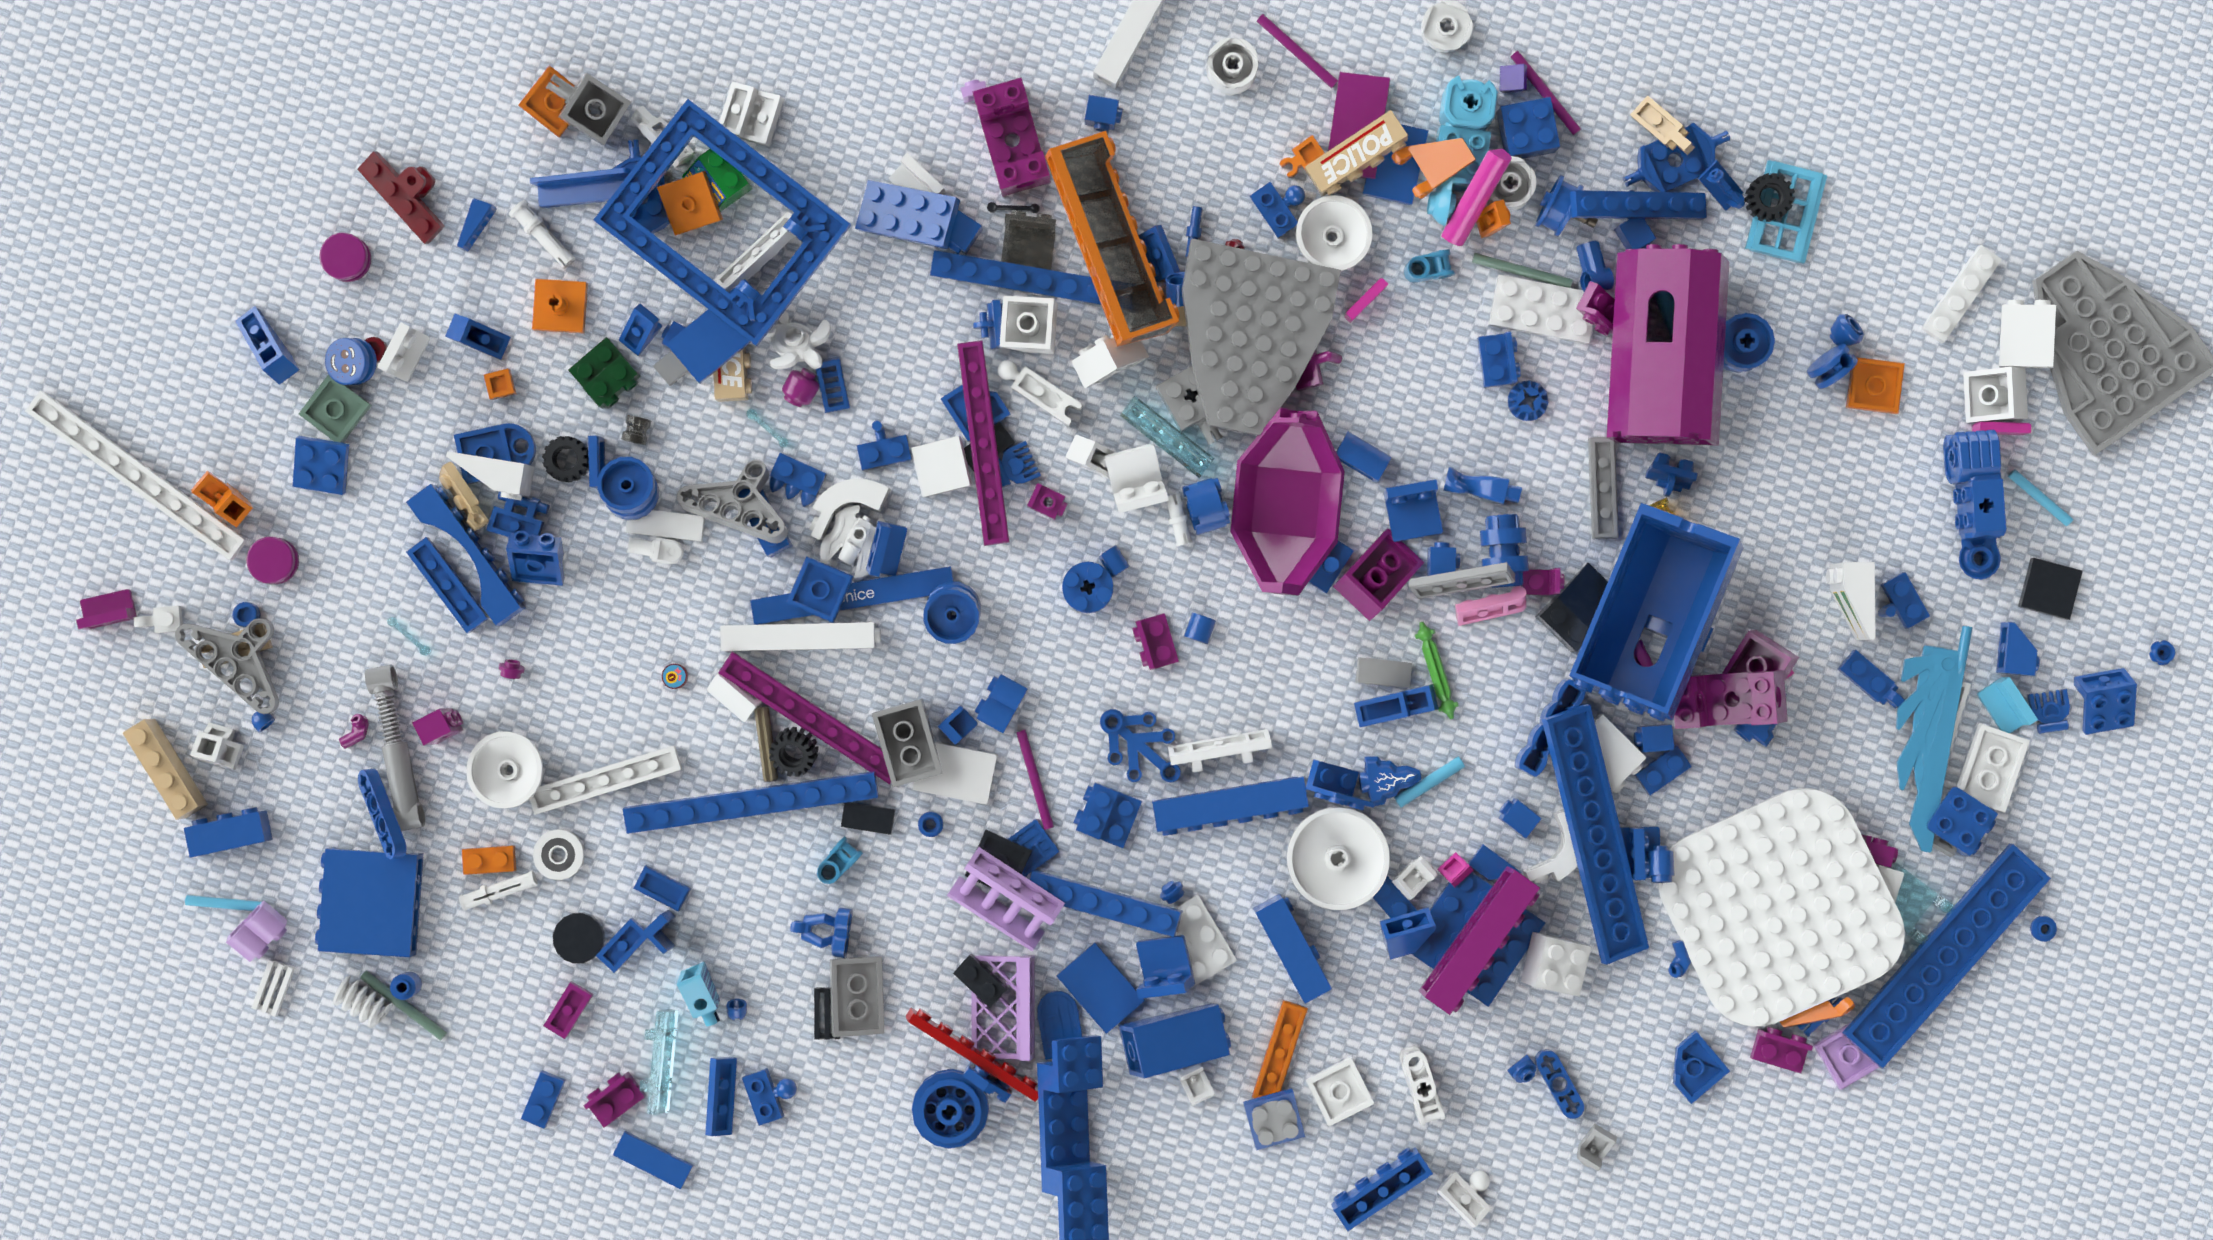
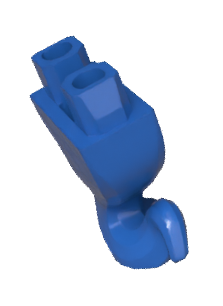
[1443,467,1522,505]

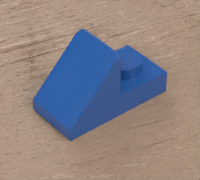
[619,303,662,356]

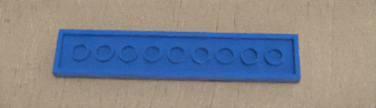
[1542,704,1649,965]
[1842,843,2051,1069]

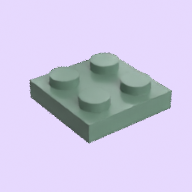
[299,374,372,443]

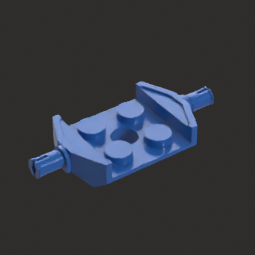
[1623,123,1730,192]
[612,140,670,234]

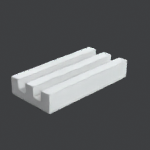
[251,959,295,1017]

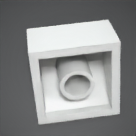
[1000,296,1058,354]
[1963,367,2028,423]

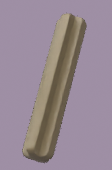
[754,707,778,782]

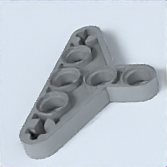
[676,460,788,543]
[175,619,279,714]

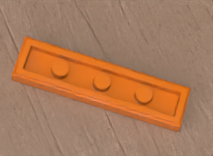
[1251,1000,1308,1099]

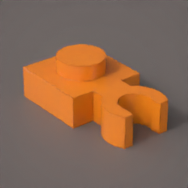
[1279,135,1325,178]

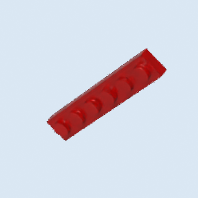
[906,1007,1038,1102]

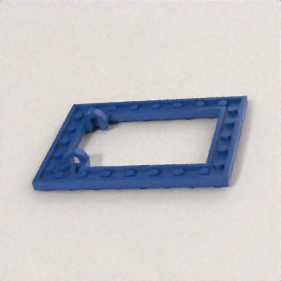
[593,99,851,346]

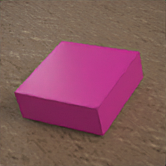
[1437,852,1474,887]

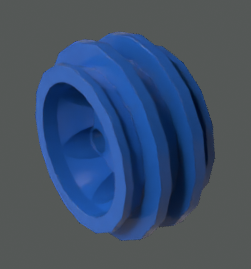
[912,1069,989,1149]

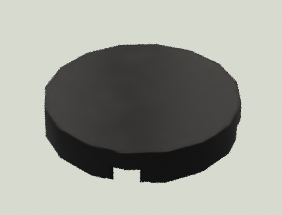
[553,912,605,964]

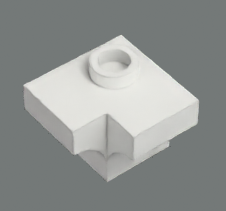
[190,722,244,770]

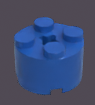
[1182,478,1230,535]
[1062,562,1113,614]

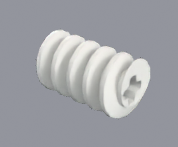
[333,975,393,1028]

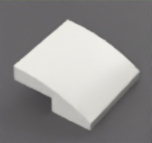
[719,82,784,147]

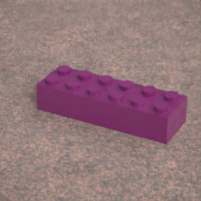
[1419,866,1540,1015]

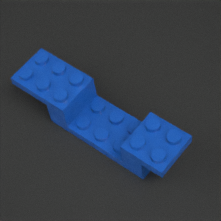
[1037,1035,1109,1240]

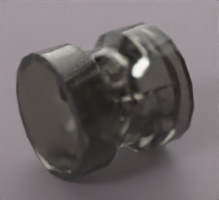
[621,415,652,446]

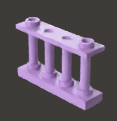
[947,847,1065,952]

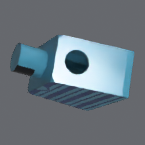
[677,961,720,1027]

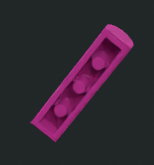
[1441,149,1512,246]

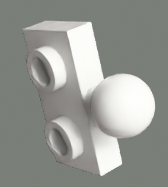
[1437,1171,1492,1227]

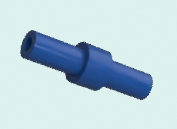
[1185,206,1202,257]

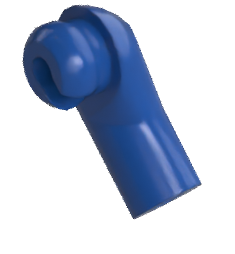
[1668,940,1691,978]

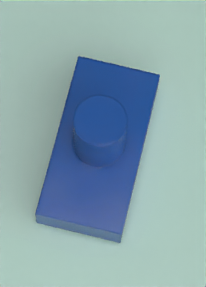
[1309,541,1354,594]

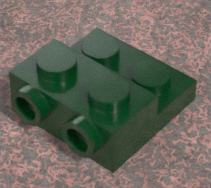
[568,337,641,409]

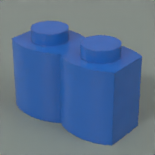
[975,674,1028,733]

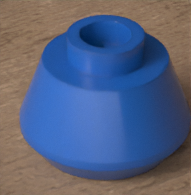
[1830,314,1864,346]

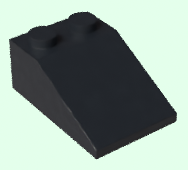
[1535,562,1608,652]

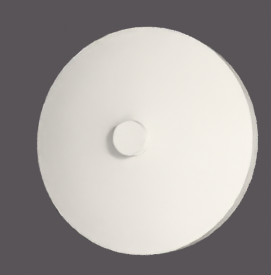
[1287,807,1390,910]

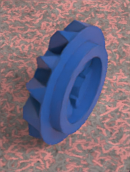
[1508,380,1549,421]

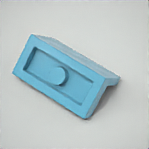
[1977,677,2038,733]

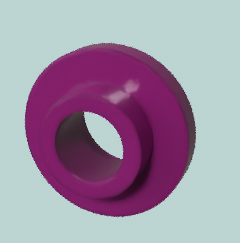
[499,659,525,679]

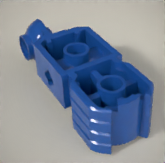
[1943,430,2007,580]

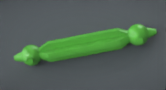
[1415,622,1459,719]

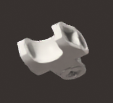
[1399,1045,1446,1126]

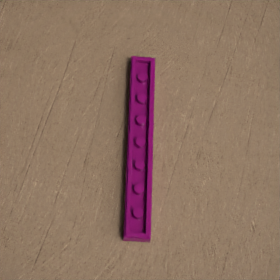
[957,340,1010,546]
[718,651,891,785]

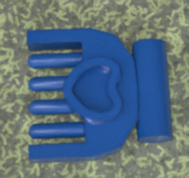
[999,441,1041,488]
[2027,689,2070,734]

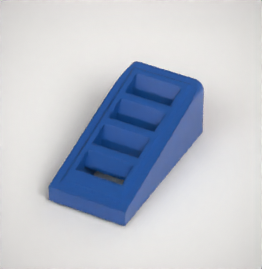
[457,199,497,252]
[816,357,850,413]

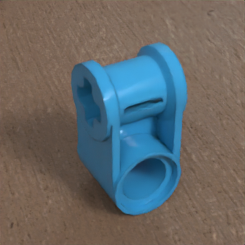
[1404,249,1455,283]
[817,836,863,884]

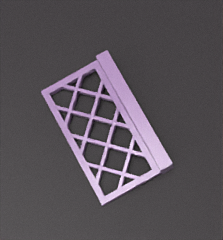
[972,955,1035,1061]

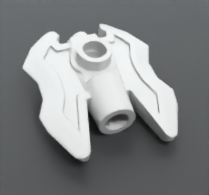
[820,505,885,582]

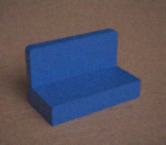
[866,521,907,577]
[642,910,676,954]

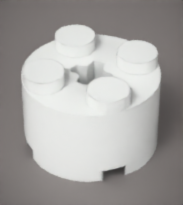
[1206,38,1258,96]
[1487,156,1536,212]

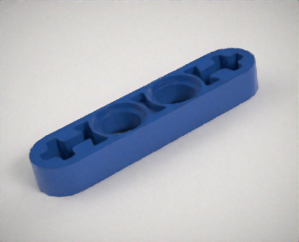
[358,768,407,860]

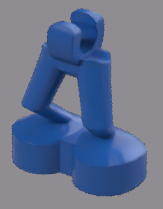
[790,908,853,958]

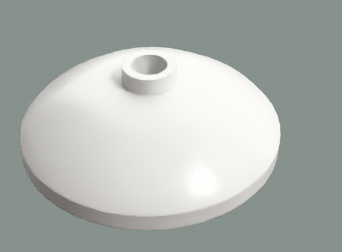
[1296,195,1372,271]
[467,731,543,808]

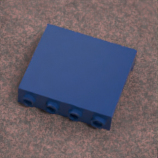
[315,847,424,958]

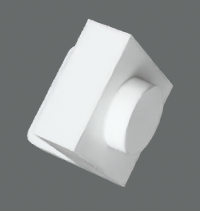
[1392,857,1438,900]
[1178,1063,1215,1106]

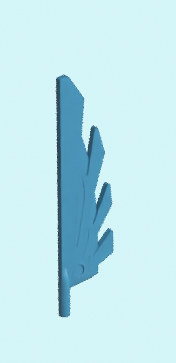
[1896,626,1973,853]

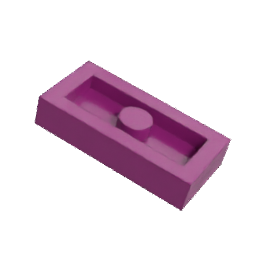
[543,981,594,1039]

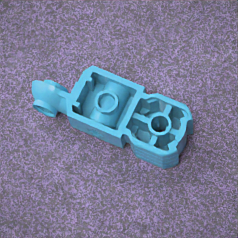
[1427,76,1498,226]

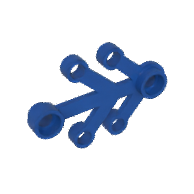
[1100,709,1181,782]

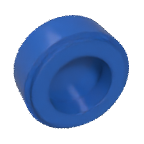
[232,602,261,628]

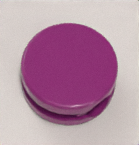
[319,233,372,282]
[246,537,299,584]

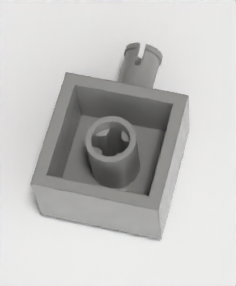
[546,73,631,145]
[1156,366,1223,445]

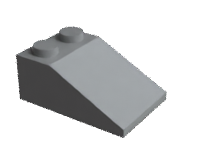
[872,698,942,787]

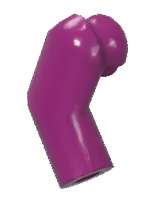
[339,714,369,749]

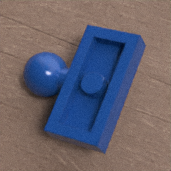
[1249,182,1305,239]
[742,1068,797,1126]

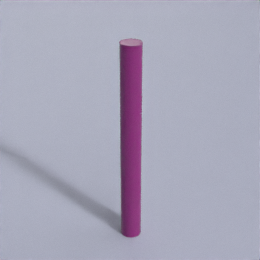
[1256,14,1338,88]
[1511,51,1581,136]
[1016,729,1054,830]

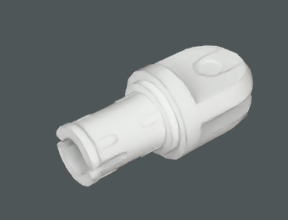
[627,537,684,564]

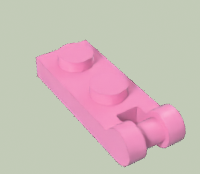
[1455,586,1527,626]

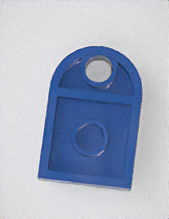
[454,423,536,485]

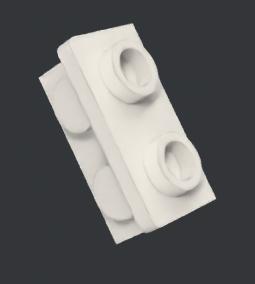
[377,322,430,382]

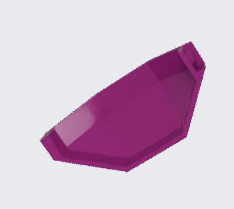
[1230,407,1345,596]

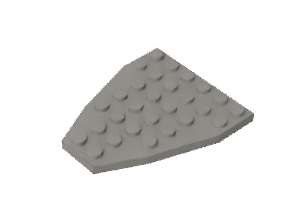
[1182,239,1341,436]
[2032,251,2213,455]

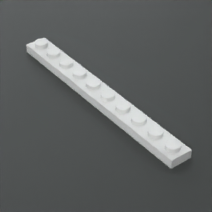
[25,391,248,561]

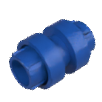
[1480,514,1529,588]

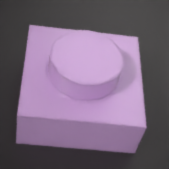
[960,80,986,103]

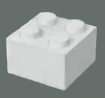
[1521,932,1591,997]

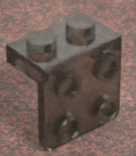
[1001,211,1057,270]

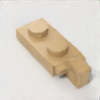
[1630,96,1695,155]
[439,462,489,531]

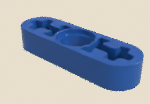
[1535,1049,1584,1119]

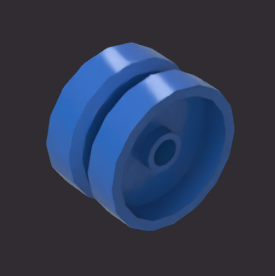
[1723,313,1775,373]
[597,457,659,520]
[923,581,981,644]

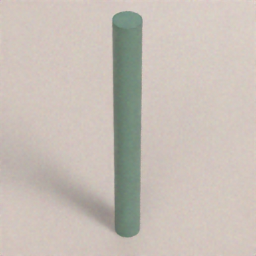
[1472,253,1573,288]
[360,970,447,1041]

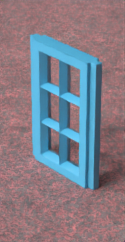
[1745,160,1827,264]

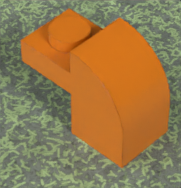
[191,471,253,528]

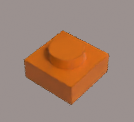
[484,368,516,400]

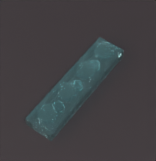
[1120,396,1215,478]

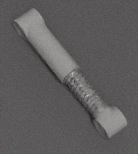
[365,664,425,831]

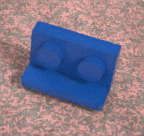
[1477,331,1521,388]

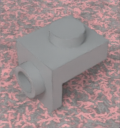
[1577,1124,1617,1171]

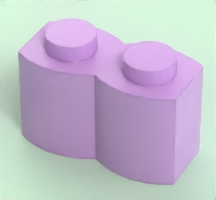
[226,901,287,962]

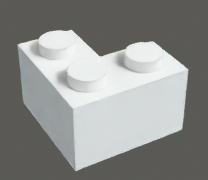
[1071,330,1149,388]

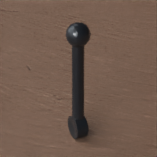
[987,202,1040,213]

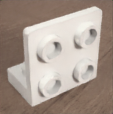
[1105,444,1169,513]

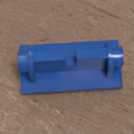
[1698,160,1745,211]

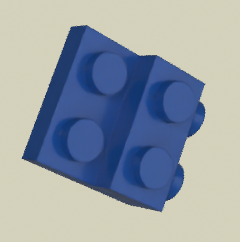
[506,531,565,586]
[1073,782,1142,848]

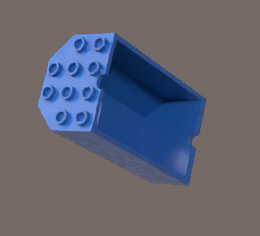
[1569,503,1744,722]

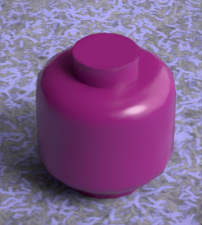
[782,368,820,407]

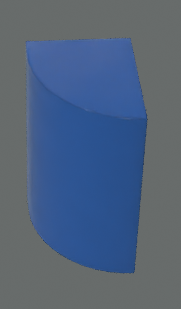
[1336,431,1391,483]

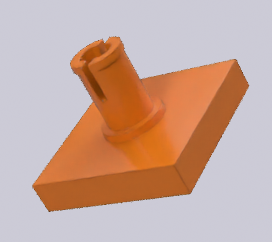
[532,279,588,334]

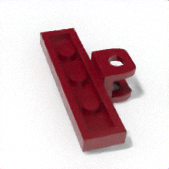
[357,151,445,244]

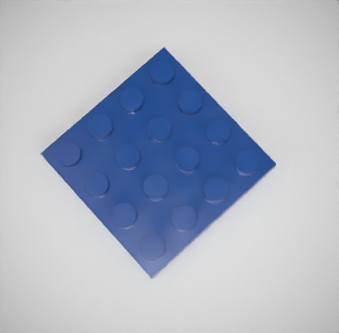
[1412,872,1546,1007]

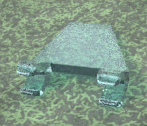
[1892,863,1953,945]

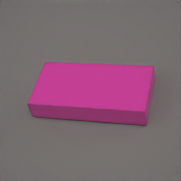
[1344,278,1388,323]
[1972,422,2031,435]

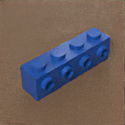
[1331,1147,1433,1231]

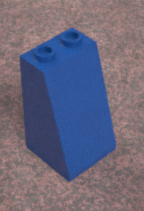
[1118,1003,1231,1079]

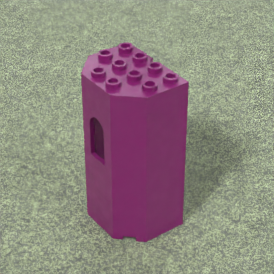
[1607,244,1729,446]

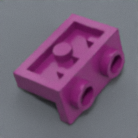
[1576,282,1615,336]
[1132,613,1179,671]
[1750,1026,1813,1074]
[583,1071,647,1128]

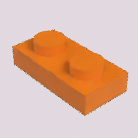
[1476,199,1511,238]
[462,845,516,875]

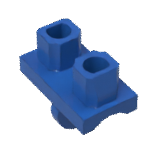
[973,300,1003,349]
[1645,453,1698,497]

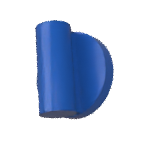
[1507,1055,1537,1083]

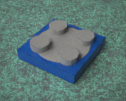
[1243,1088,1305,1151]

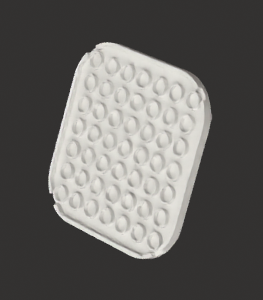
[1658,788,1905,1027]

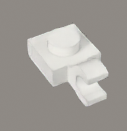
[133,605,183,633]

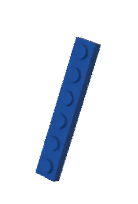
[1570,190,1707,220]

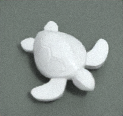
[766,311,831,369]

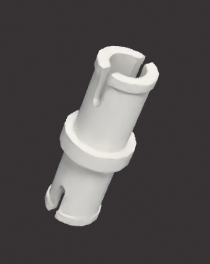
[1166,493,1193,546]

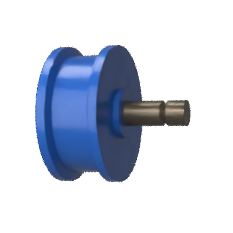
[1535,175,1598,237]

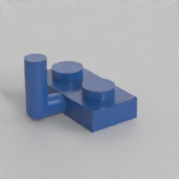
[856,421,912,471]
[1878,572,1930,629]

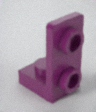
[1521,568,1565,595]

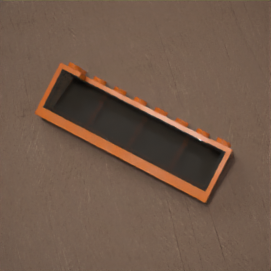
[1045,131,1180,347]

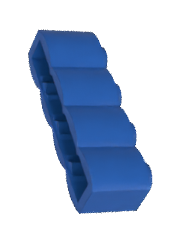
[1514,679,1586,777]

